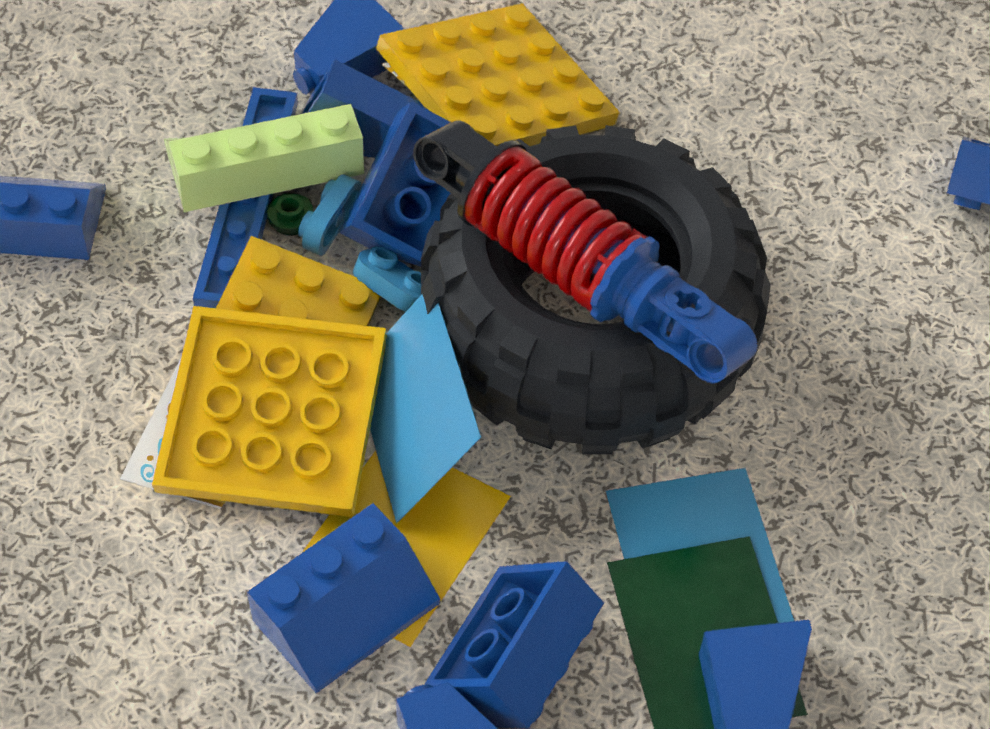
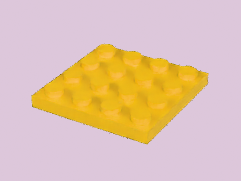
[376,3,620,146]
[152,306,387,517]

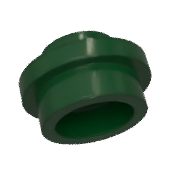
[267,193,314,236]

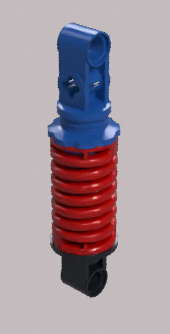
[413,120,757,383]

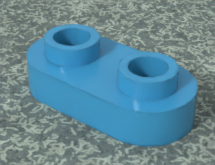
[298,174,362,256]
[353,247,421,312]

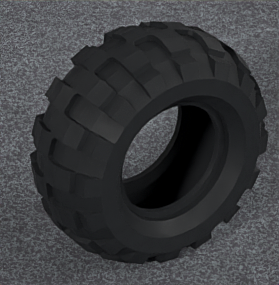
[421,125,771,455]

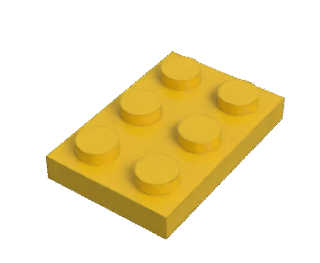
[216,236,381,326]

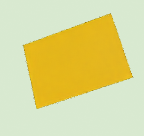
[302,450,511,647]

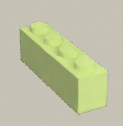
[164,104,364,212]

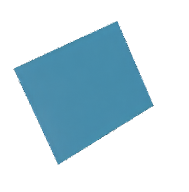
[370,294,481,524]
[606,468,794,623]

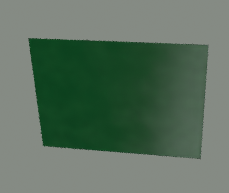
[607,536,808,729]

